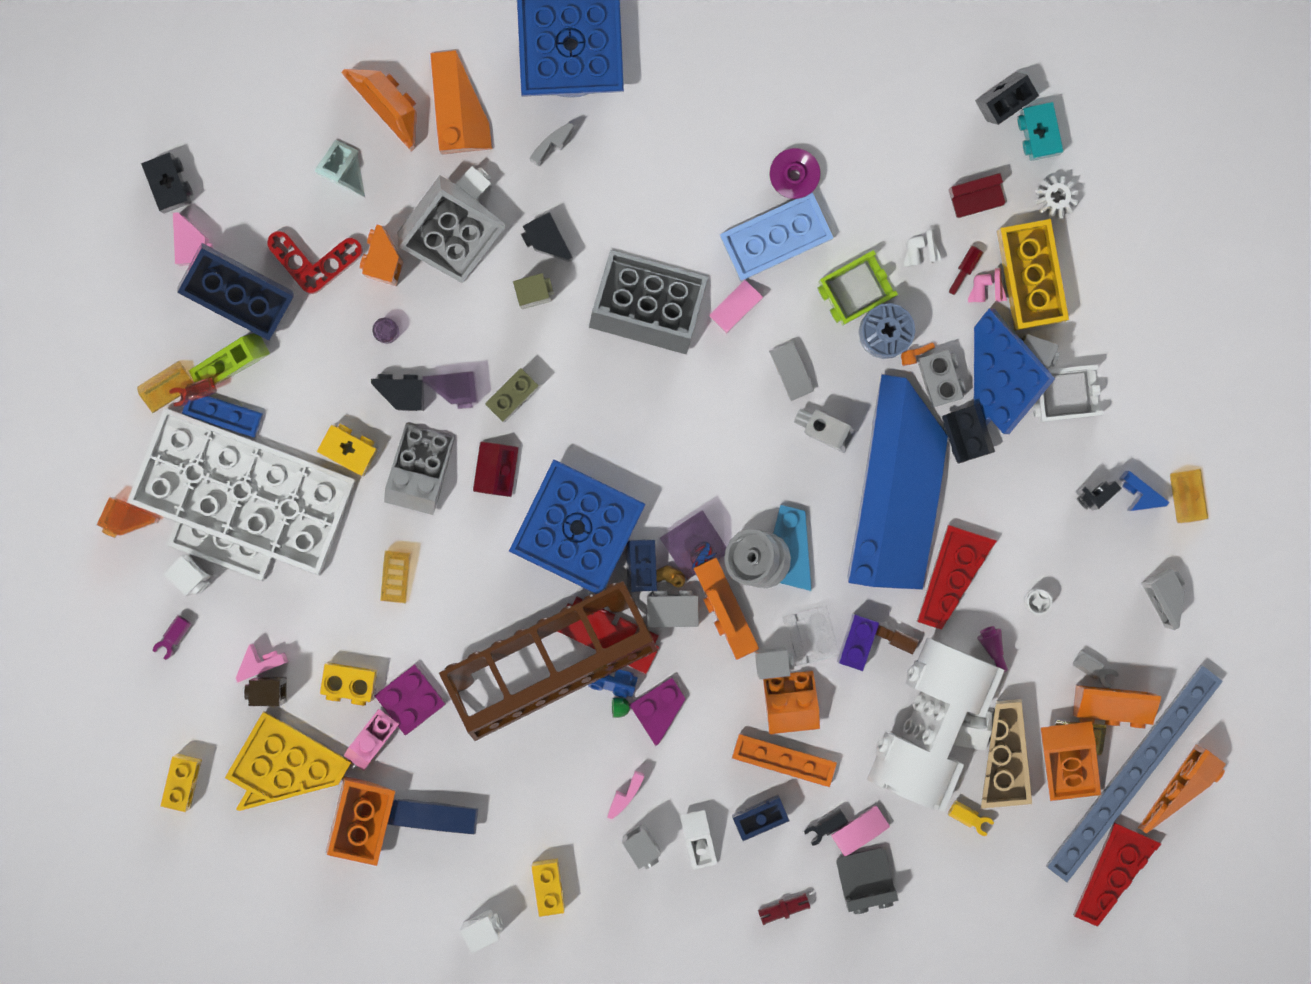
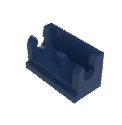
[626,540,657,592]

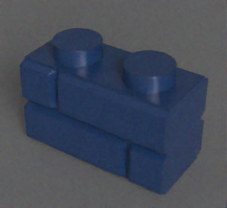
[732,795,790,841]

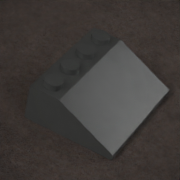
[589,250,708,355]

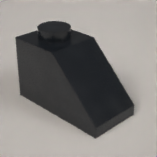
[521,212,573,262]

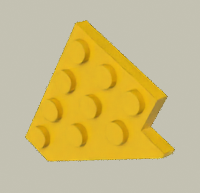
[225,711,352,811]

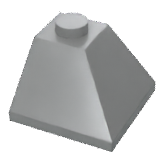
[1142,569,1185,630]

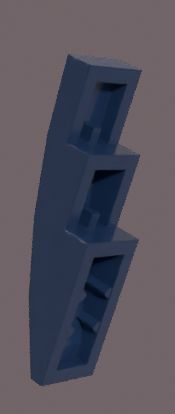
[387,799,478,835]

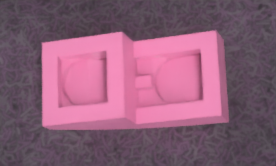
[607,771,644,819]
[831,805,890,856]

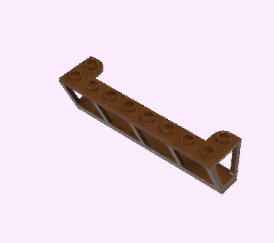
[439,581,658,741]

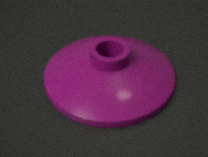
[769,148,820,199]

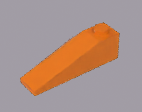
[430,50,492,155]
[1138,745,1226,834]

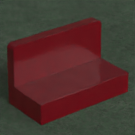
[949,173,1005,218]
[473,442,519,497]

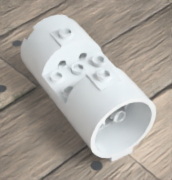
[867,637,1005,812]

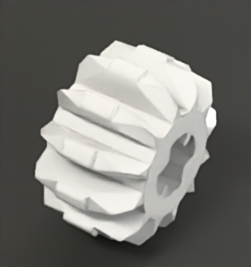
[1035,175,1079,219]

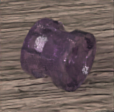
[372,317,400,344]

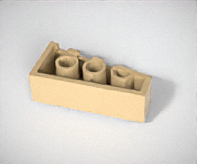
[981,699,1032,809]

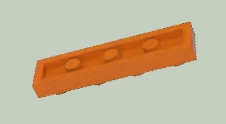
[732,733,837,787]

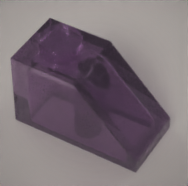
[422,371,478,409]

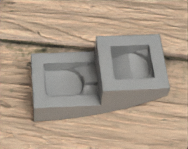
[529,123,574,166]
[769,341,814,401]

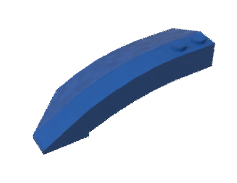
[847,374,948,590]

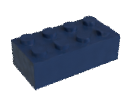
[177,243,294,341]

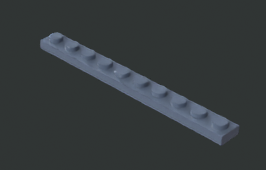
[1046,665,1223,882]

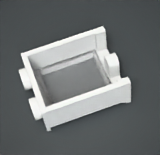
[1033,364,1103,422]

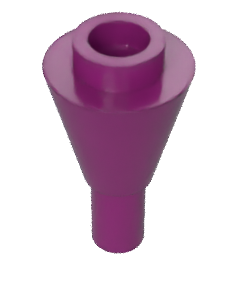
[977,626,1008,672]

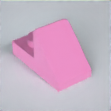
[236,644,288,683]

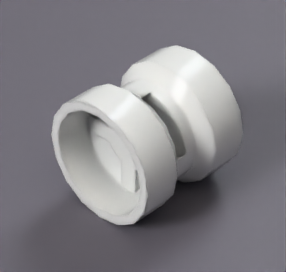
[1024,589,1052,615]

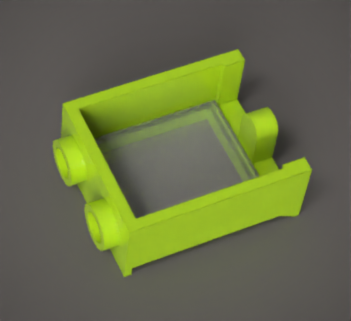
[817,250,898,326]

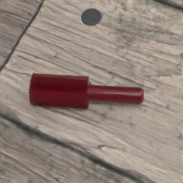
[949,245,984,295]

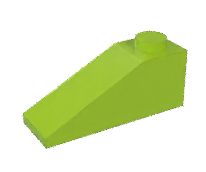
[188,333,270,393]

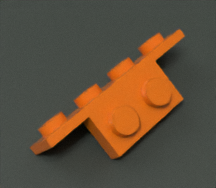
[693,557,759,660]

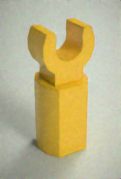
[948,800,994,836]

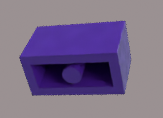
[837,614,879,671]

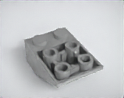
[384,423,455,515]

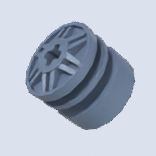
[858,303,916,359]

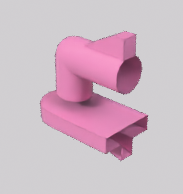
[968,268,1007,303]

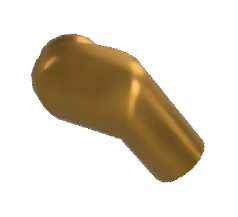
[656,565,686,588]

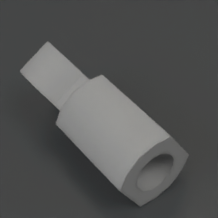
[1073,651,1119,688]

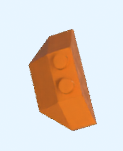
[341,69,417,152]

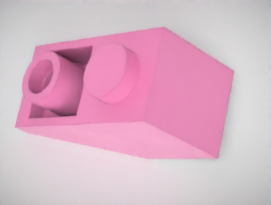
[344,709,399,771]

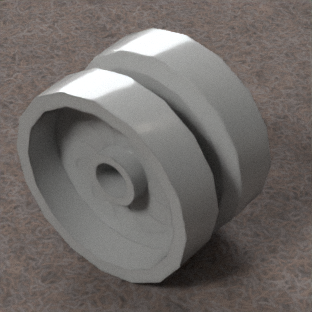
[724,529,791,588]

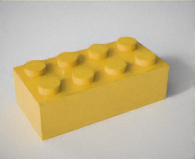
[997,219,1069,331]

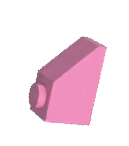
[173,212,213,266]

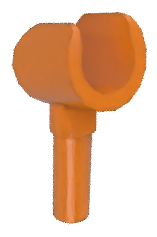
[901,342,935,366]

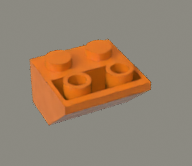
[360,224,404,286]
[763,671,820,734]

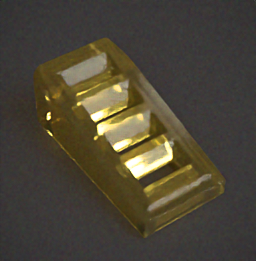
[380,550,411,604]

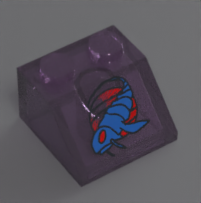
[660,510,727,580]

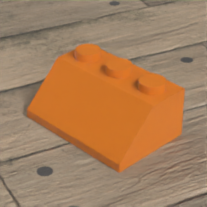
[1073,685,1161,729]
[326,776,395,866]

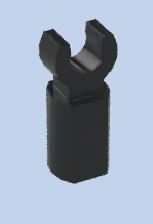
[804,808,849,846]

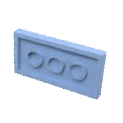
[720,192,833,281]

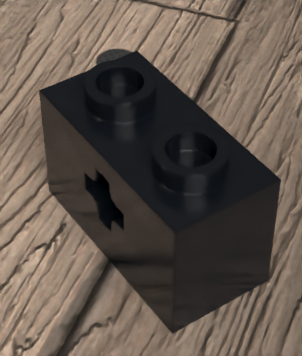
[975,72,1039,125]
[141,152,193,214]

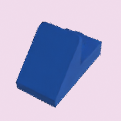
[1119,471,1170,511]

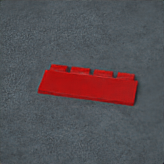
[557,596,659,674]

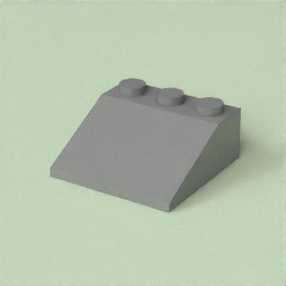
[397,175,505,283]

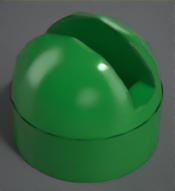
[612,697,630,718]

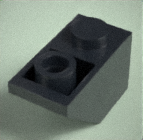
[371,374,424,411]

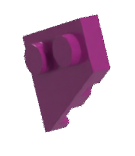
[629,677,686,746]

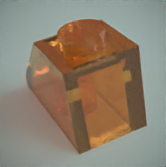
[97,497,160,538]

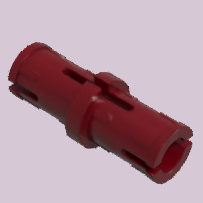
[758,893,811,926]

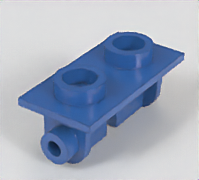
[588,669,638,698]

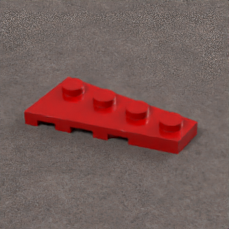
[916,525,997,630]
[1073,822,1162,927]

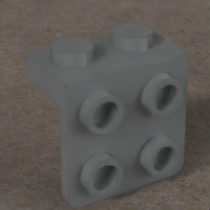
[836,847,899,914]

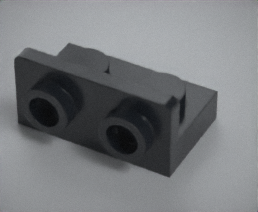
[942,404,995,464]
[1076,481,1122,511]

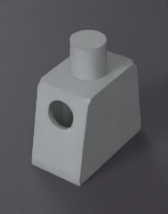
[794,409,855,453]

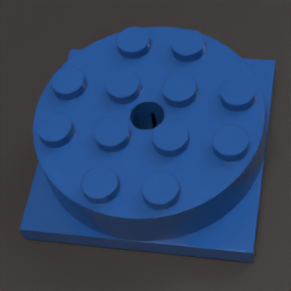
[517,0,624,97]
[509,459,646,594]

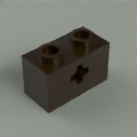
[244,677,287,706]

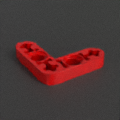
[267,231,363,294]

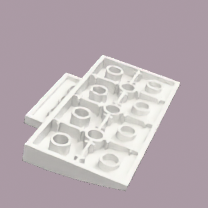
[127,408,355,581]

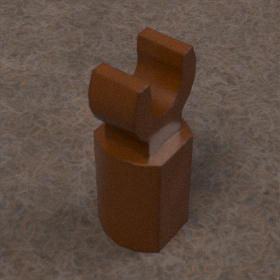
[875,625,919,655]

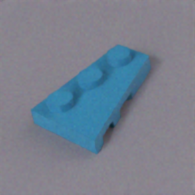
[773,505,811,591]

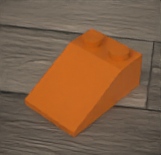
[1041,721,1101,801]

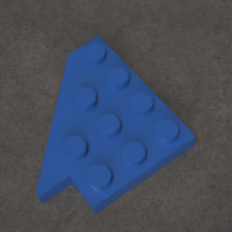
[974,308,1055,435]

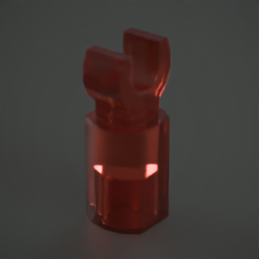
[169,377,217,407]

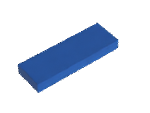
[182,390,263,438]

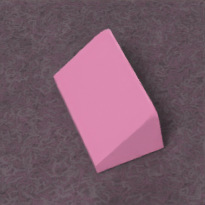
[709,280,763,334]

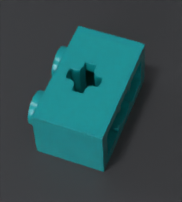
[1017,102,1064,161]

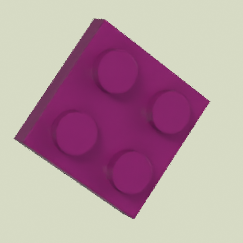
[375,664,446,736]

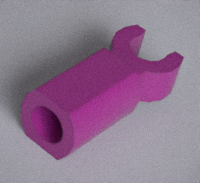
[152,615,192,660]

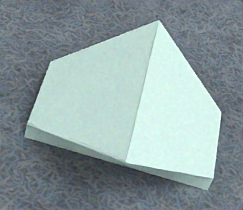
[315,140,365,197]

